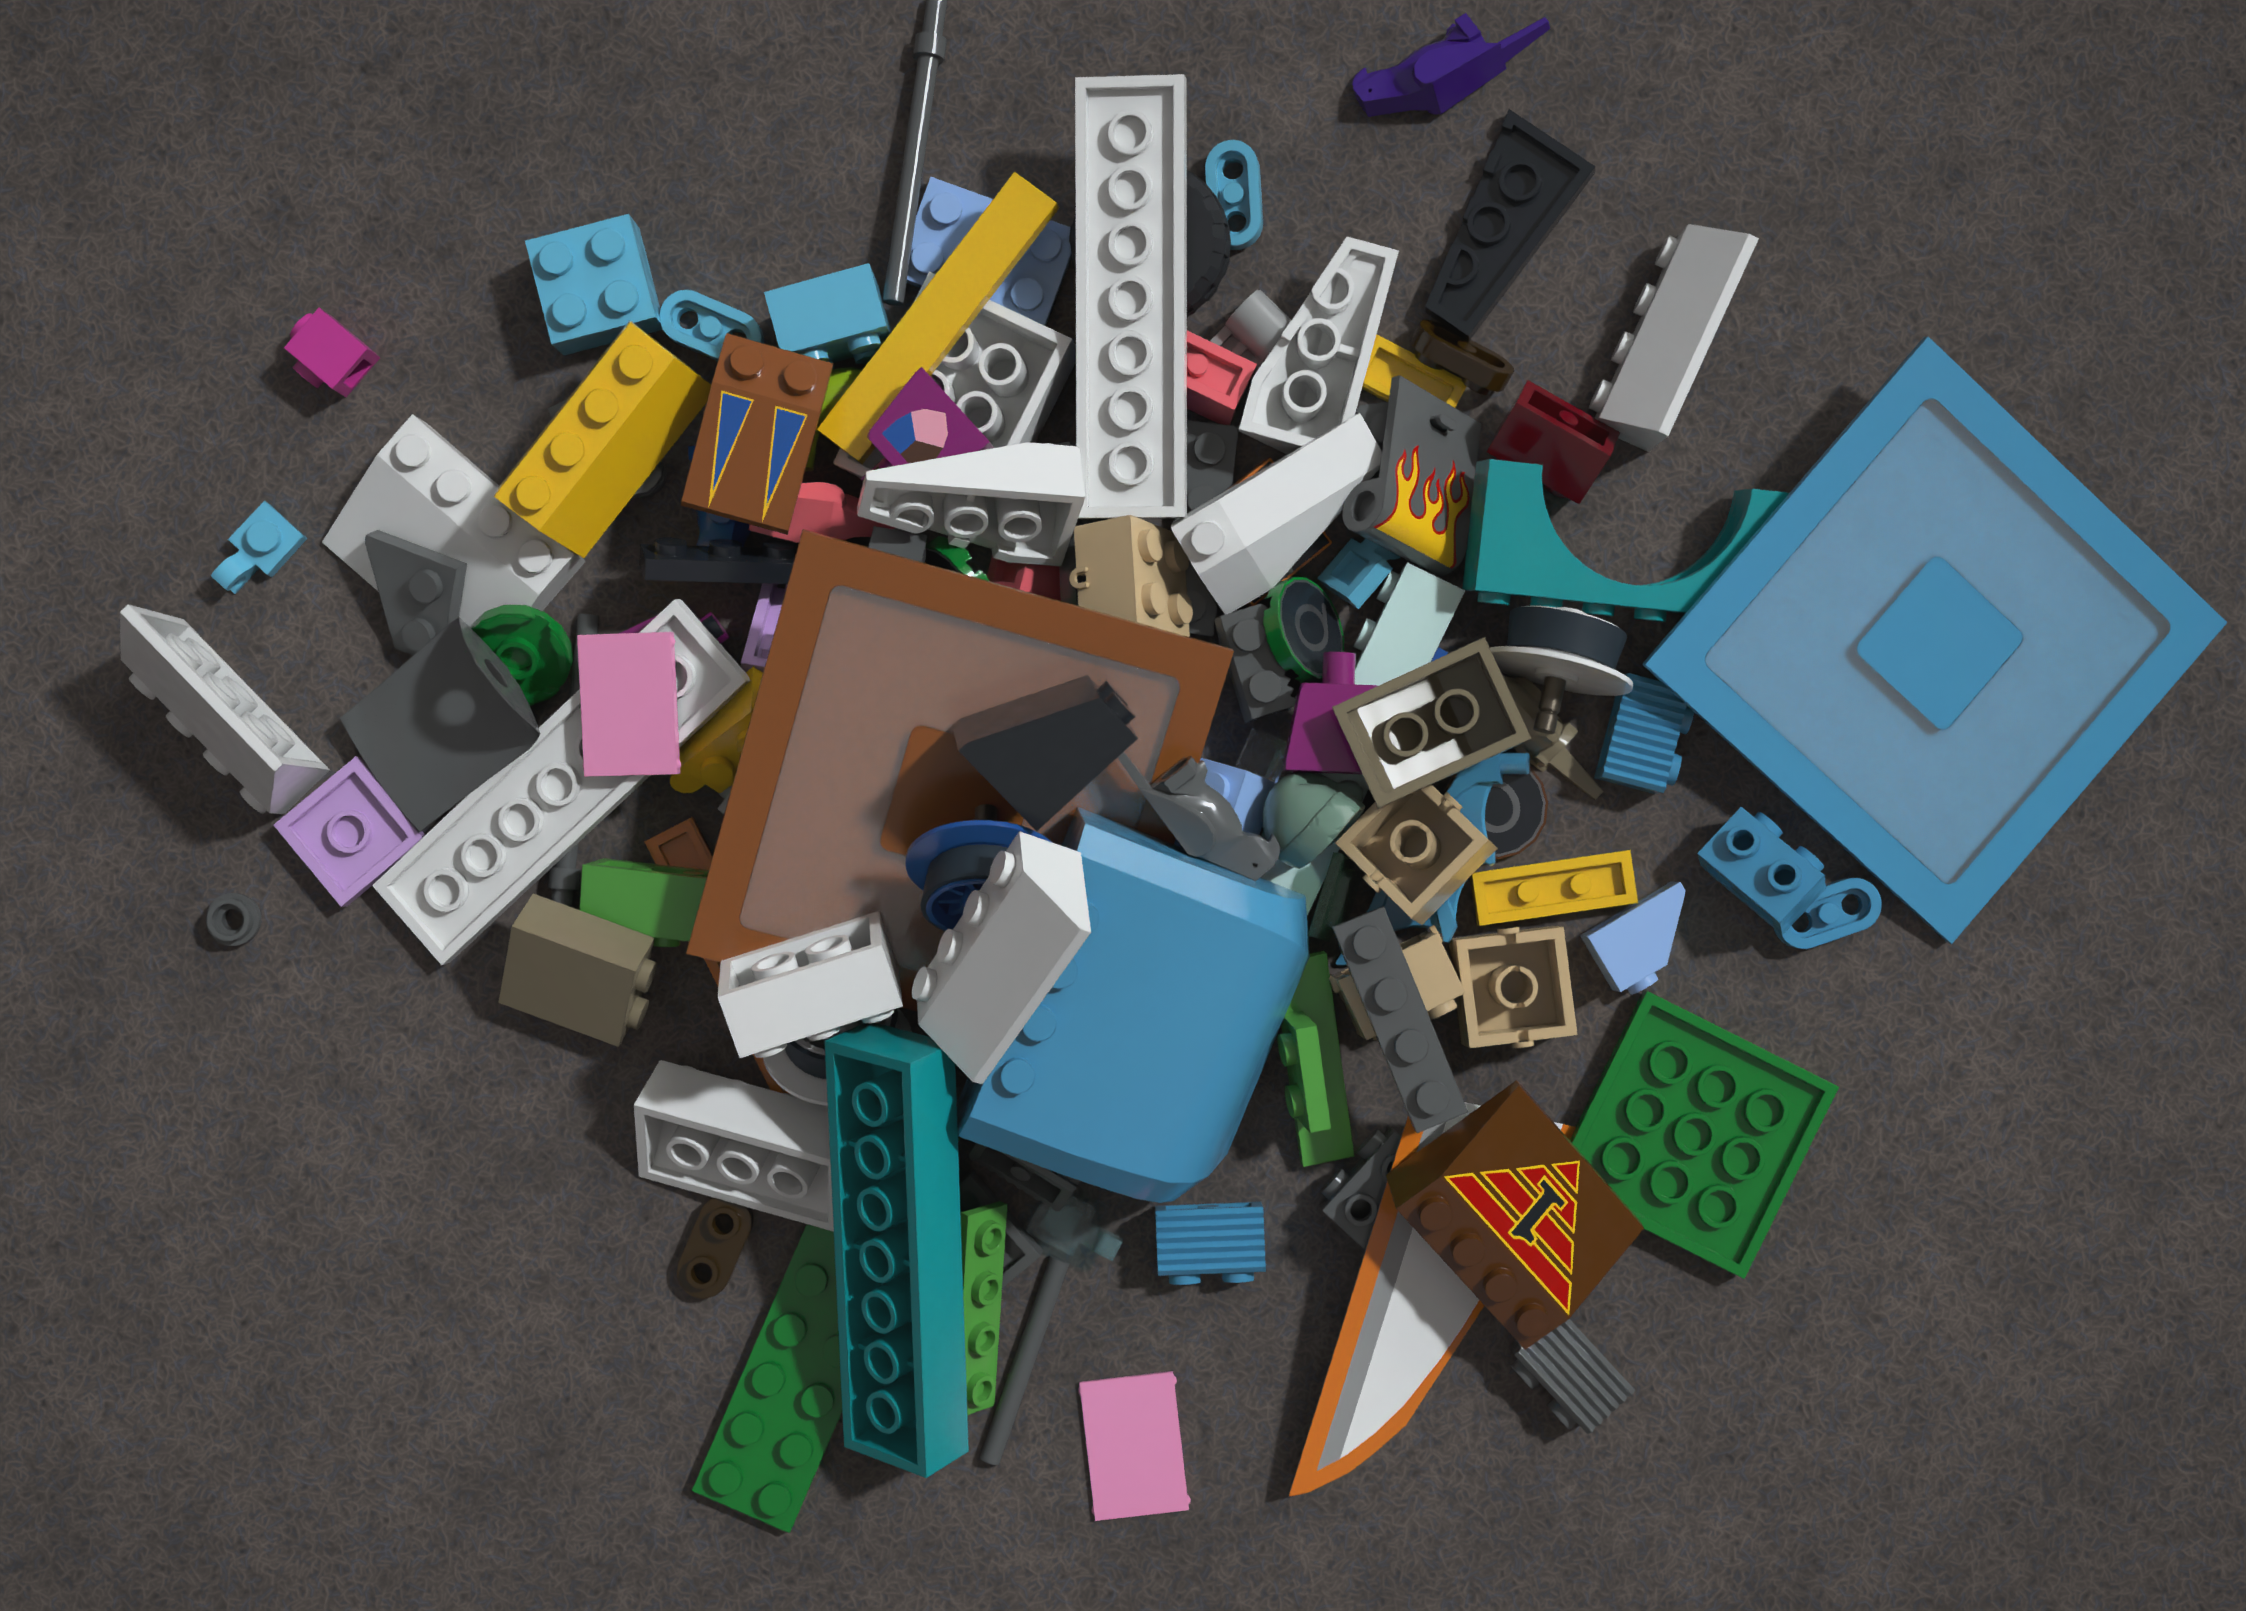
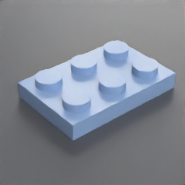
[907,177,1072,326]

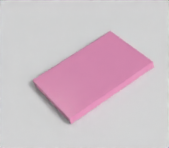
[576,632,681,777]
[1078,1371,1191,1521]

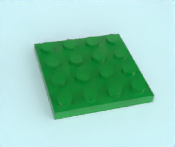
[1570,990,1839,1279]

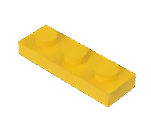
[1470,850,1638,926]

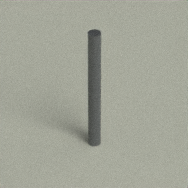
[979,1255,1070,1465]

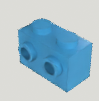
[1697,807,1826,935]

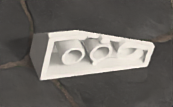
[1238,237,1399,454]
[1171,413,1382,615]
[857,442,1086,566]

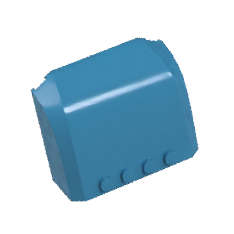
[957,807,1310,1203]

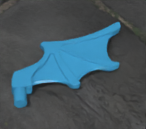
[1336,752,1530,966]

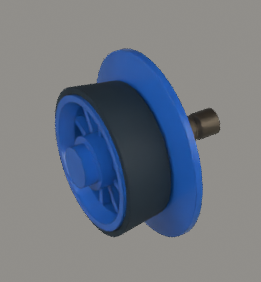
[905,804,1053,932]

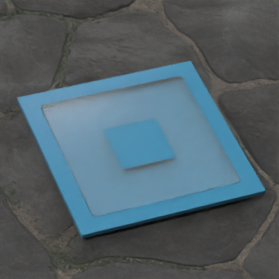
[1642,336,2228,944]

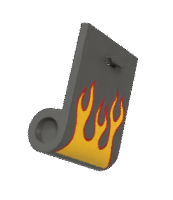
[1343,375,1481,576]

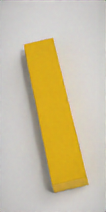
[817,172,1059,465]

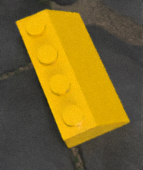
[494,320,711,558]

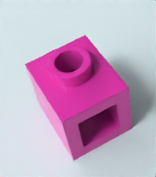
[284,307,380,397]

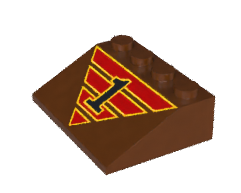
[1386,1080,1644,1350]

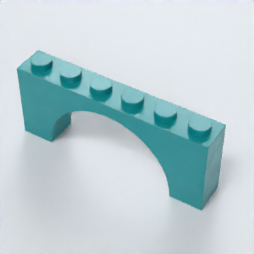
[1462,459,1789,622]

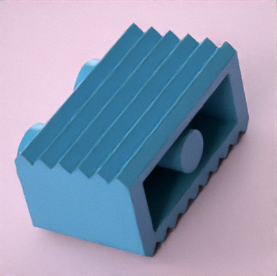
[1594,673,1694,794]
[1155,1202,1266,1285]

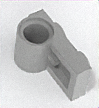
[1210,290,1291,375]

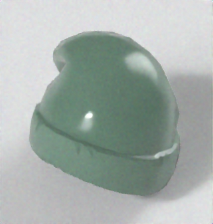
[1262,771,1365,869]

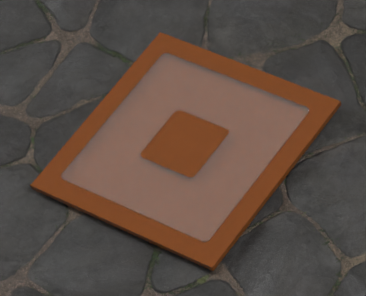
[686,529,1234,1012]

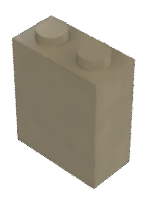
[498,893,657,1047]

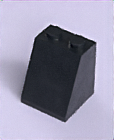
[952,675,1138,831]

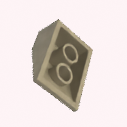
[1332,637,1531,808]

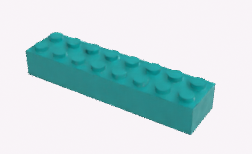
[825,1023,969,1478]

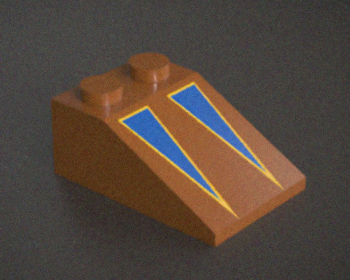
[681,333,833,535]

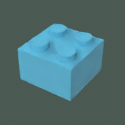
[525,214,663,355]
[764,263,891,369]

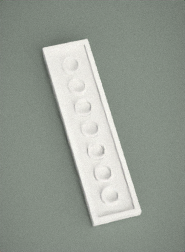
[1075,74,1187,519]
[372,599,750,965]

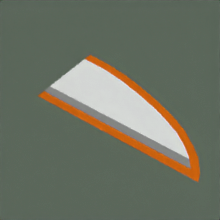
[1288,1102,1576,1497]

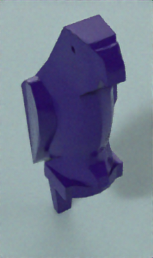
[1352,13,1550,117]

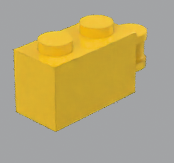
[670,666,763,793]

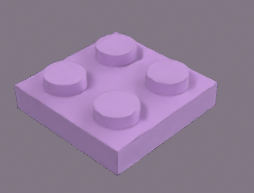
[274,756,425,907]

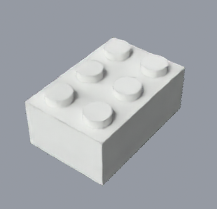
[718,911,903,1058]

